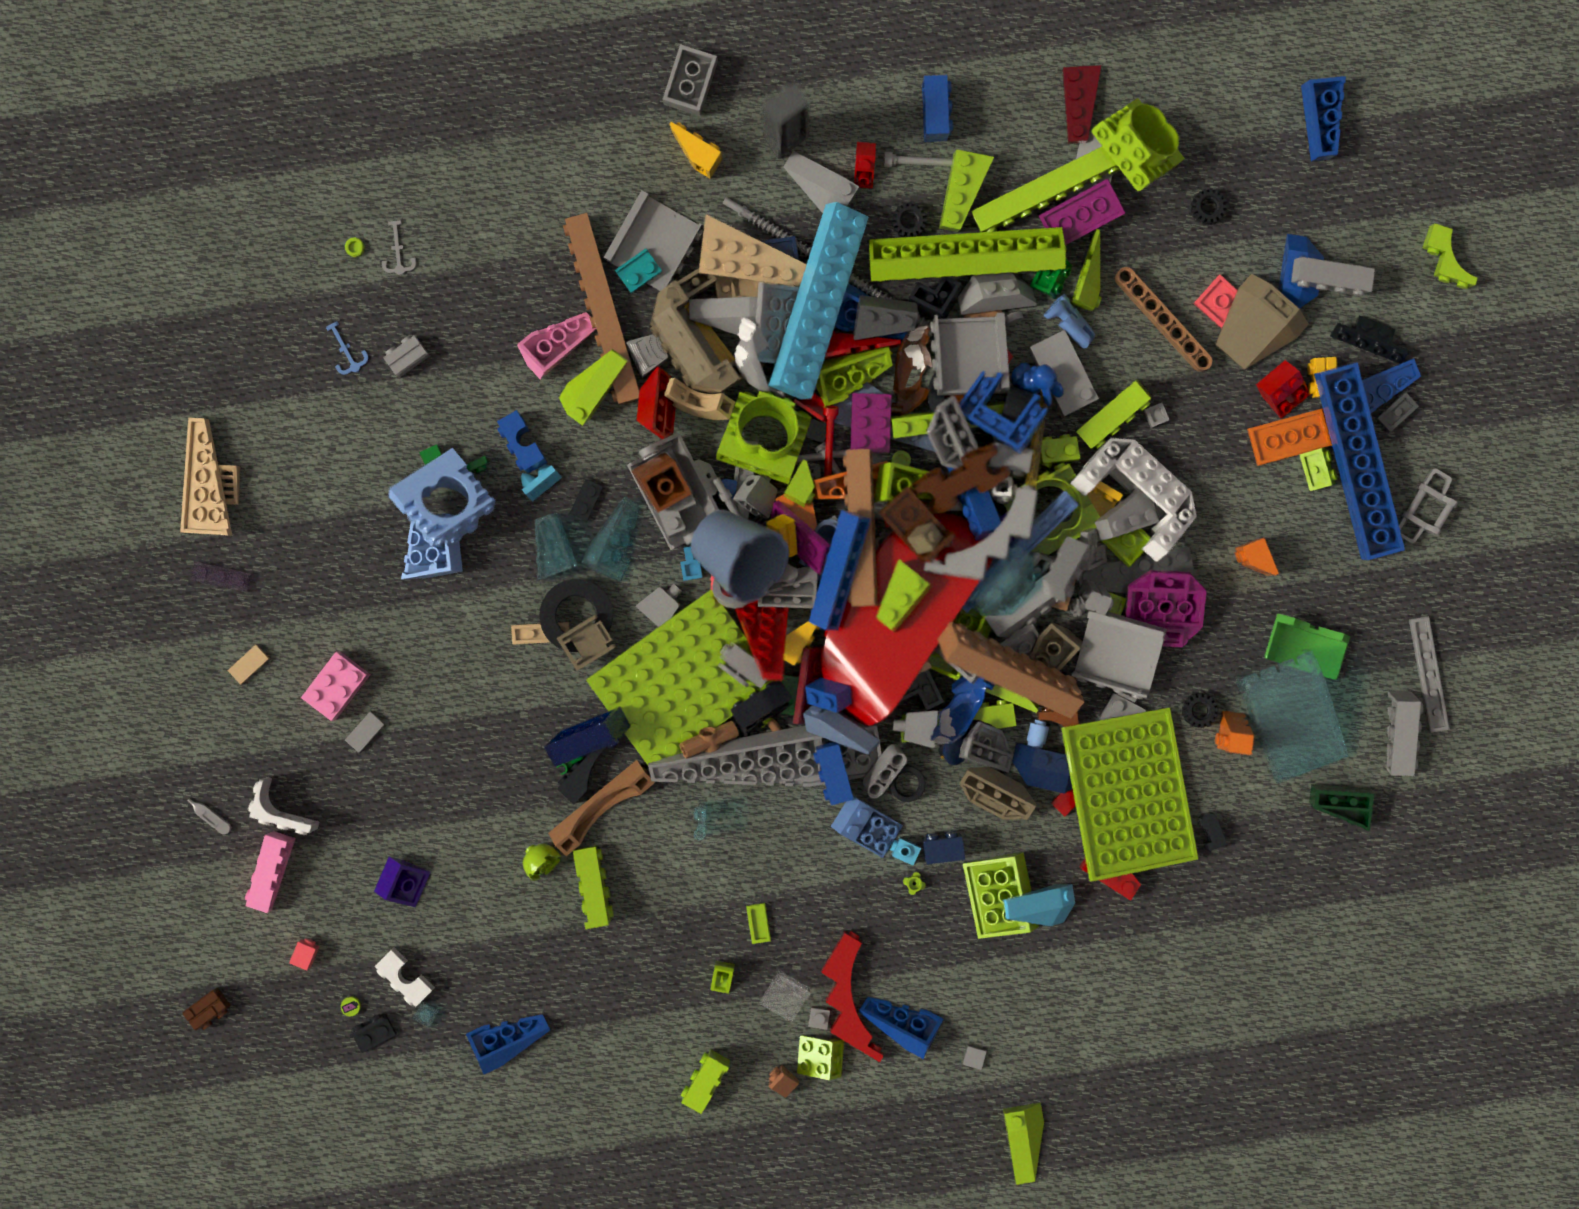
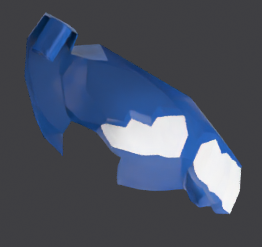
[931,677,995,744]

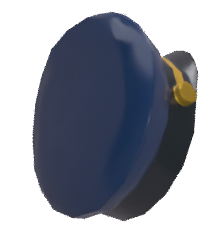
[939,735,966,765]

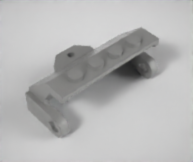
[627,432,719,550]

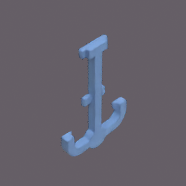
[326,321,368,375]

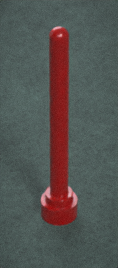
[823,406,839,477]

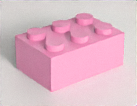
[301,651,371,721]

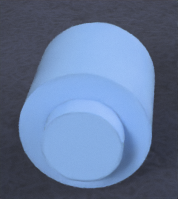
[1027,720,1049,749]

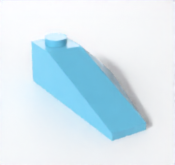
[1004,884,1075,926]

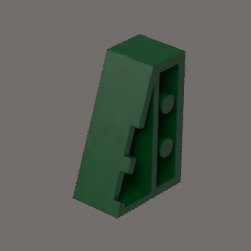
[1309,784,1374,831]

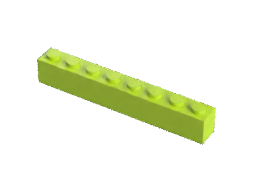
[971,146,1120,232]

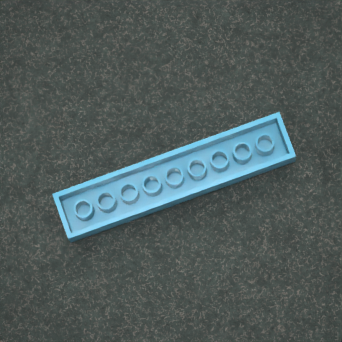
[768,202,869,399]

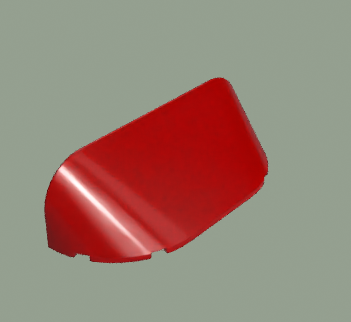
[820,513,993,726]

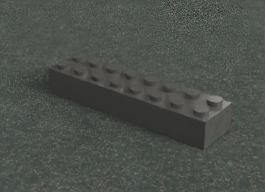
[762,82,810,159]

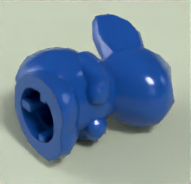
[1011,363,1064,407]

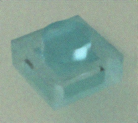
[413,1001,440,1028]

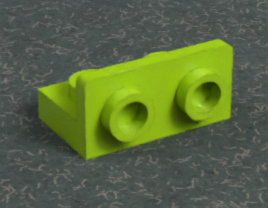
[1299,447,1337,491]

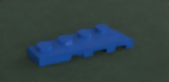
[1362,359,1421,414]

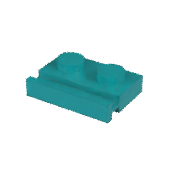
[615,248,662,294]

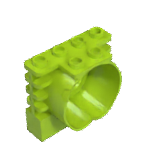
[1092,98,1185,191]
[716,391,812,485]
[1003,462,1100,555]

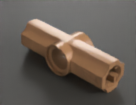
[679,721,739,759]

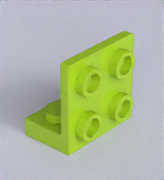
[797,1035,844,1080]

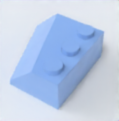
[401,513,463,580]

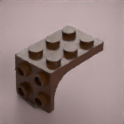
[878,486,955,562]

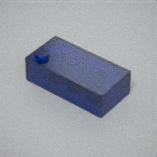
[544,707,631,767]

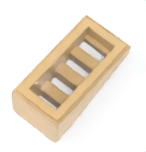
[218,465,240,505]

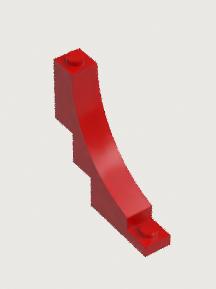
[821,931,884,1062]

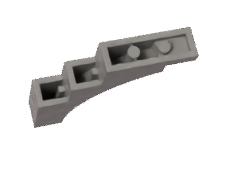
[924,486,1038,581]

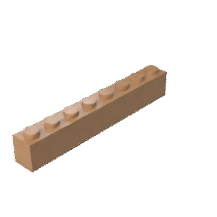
[843,449,878,607]

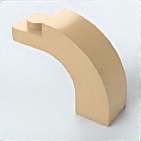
[664,378,735,420]

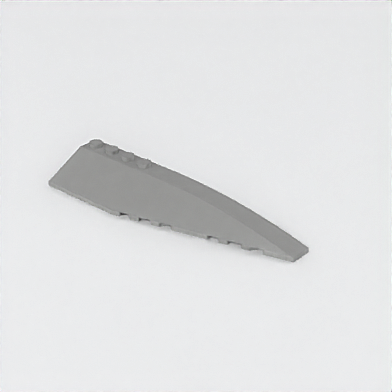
[648,717,884,787]

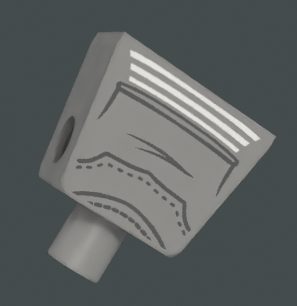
[626,334,668,378]

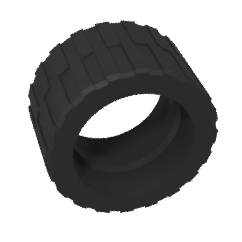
[991,386,1041,445]

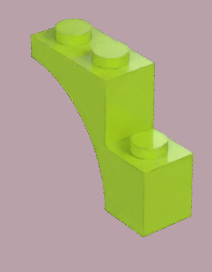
[1423,223,1478,289]

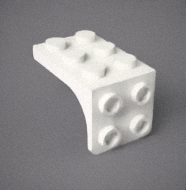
[248,777,319,835]

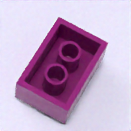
[850,393,891,454]

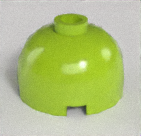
[523,843,561,881]

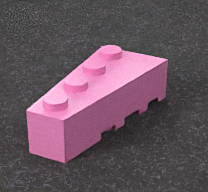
[245,831,296,913]

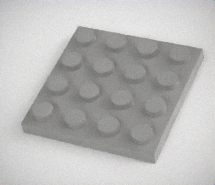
[755,283,799,363]

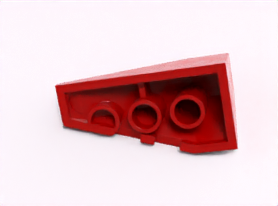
[825,331,901,360]

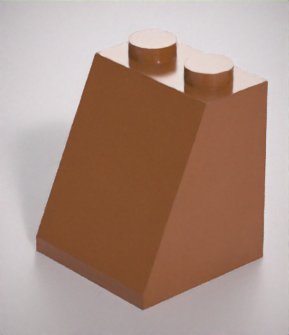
[631,452,692,513]

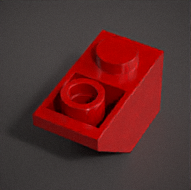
[854,142,876,188]

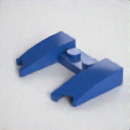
[959,371,1048,454]

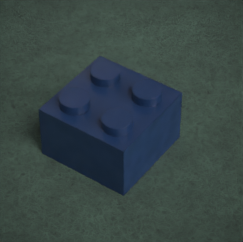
[922,830,965,865]

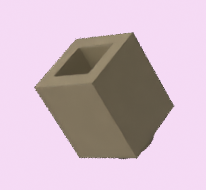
[907,523,944,554]

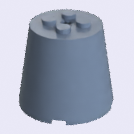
[691,510,789,603]

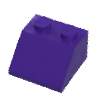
[374,856,430,907]

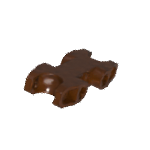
[910,444,1011,515]

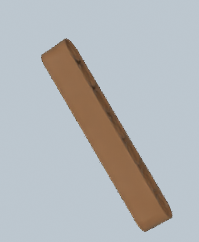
[1115,267,1212,372]

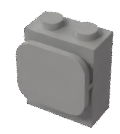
[717,642,767,688]

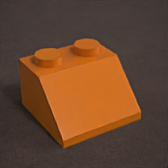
[1234,538,1279,576]

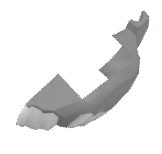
[735,318,790,399]

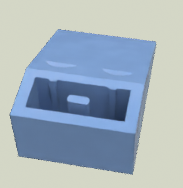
[831,795,903,858]

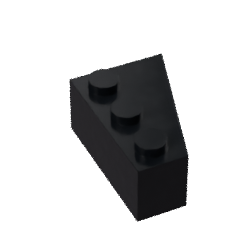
[730,680,793,737]

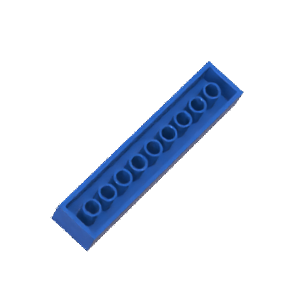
[1314,363,1405,560]

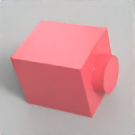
[289,938,320,970]

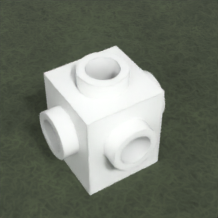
[989,476,1017,504]

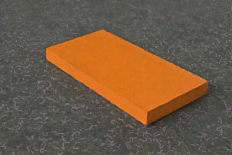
[1247,409,1332,466]

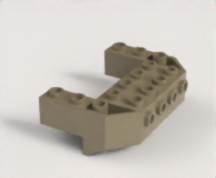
[650,268,768,394]

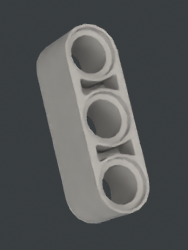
[863,744,907,798]

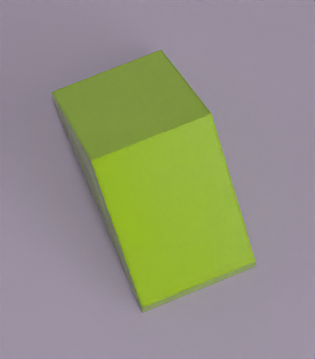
[710,961,735,994]

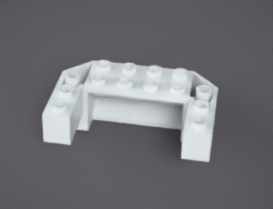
[1070,438,1197,562]

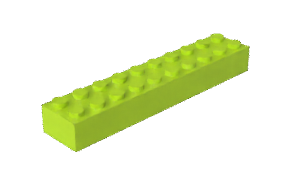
[869,227,1066,281]

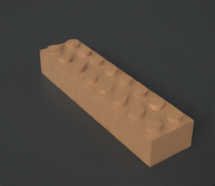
[938,622,1085,719]

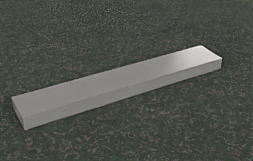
[1409,616,1450,733]

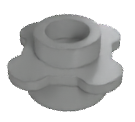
[1069,598,1085,617]

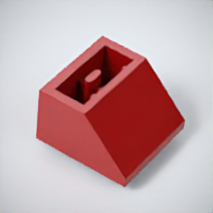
[1256,360,1310,419]

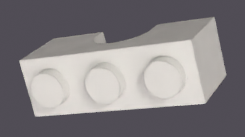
[375,947,435,1007]

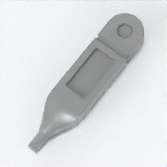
[187,798,231,834]

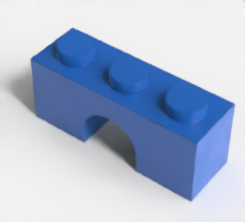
[497,410,548,474]

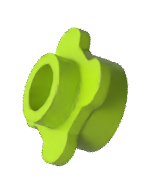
[903,872,926,895]

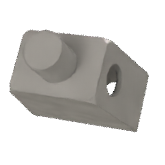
[733,475,777,518]
[636,584,682,627]
[893,710,938,748]

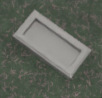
[345,711,385,753]

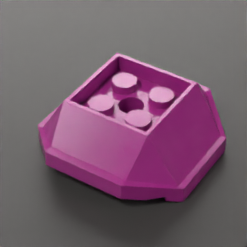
[1125,570,1207,647]

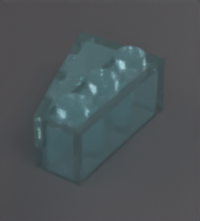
[535,513,578,581]

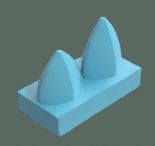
[521,464,562,501]

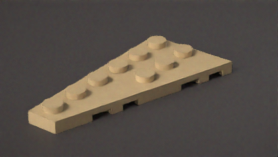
[698,215,807,287]
[180,418,233,536]

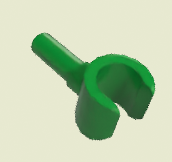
[556,755,583,775]

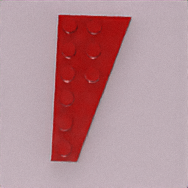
[735,600,789,680]

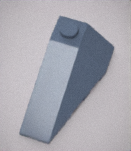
[803,705,880,754]

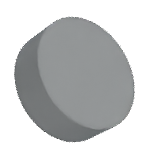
[1005,311,1024,326]

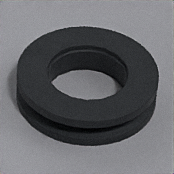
[539,579,613,652]

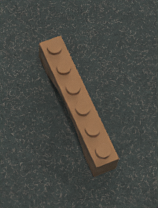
[548,760,655,856]

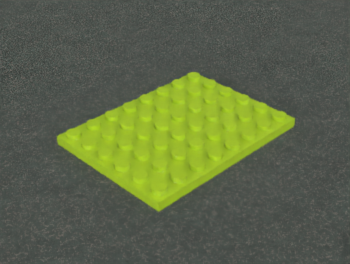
[586,589,777,773]
[1062,708,1198,881]

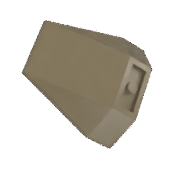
[1215,274,1309,370]

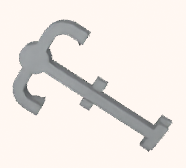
[382,220,416,275]

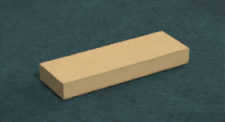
[511,622,570,644]

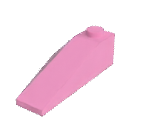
[517,312,596,379]

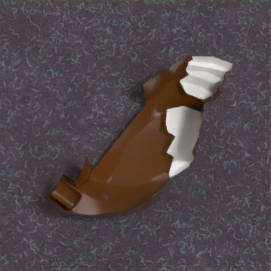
[891,326,932,416]

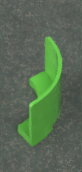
[1265,614,1351,680]

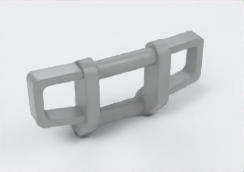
[1398,468,1458,543]

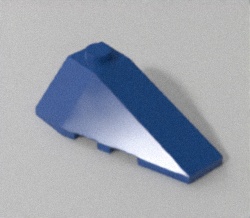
[466,1014,550,1075]

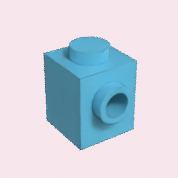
[890,837,921,865]

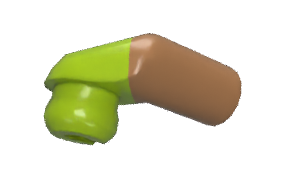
[761,717,783,731]

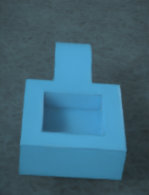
[680,546,703,581]

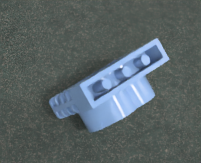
[389,448,495,547]

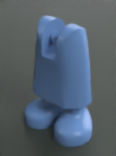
[1043,294,1095,349]

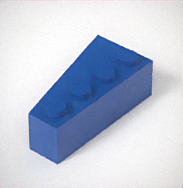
[1301,76,1346,162]

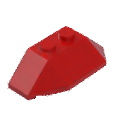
[636,366,676,439]

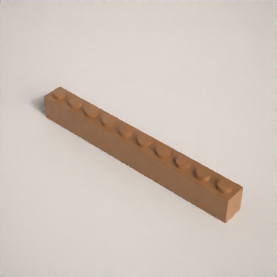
[563,213,639,406]

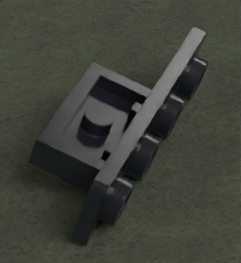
[1330,315,1409,364]

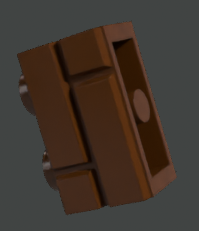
[182,987,231,1031]

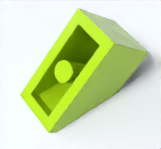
[784,459,815,507]

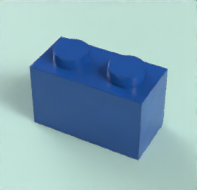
[806,677,852,713]

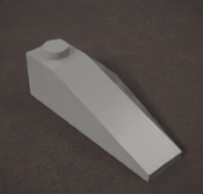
[783,151,859,214]
[689,297,757,335]

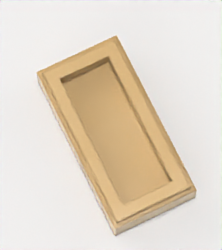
[227,645,270,685]

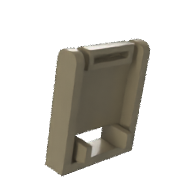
[557,614,616,671]

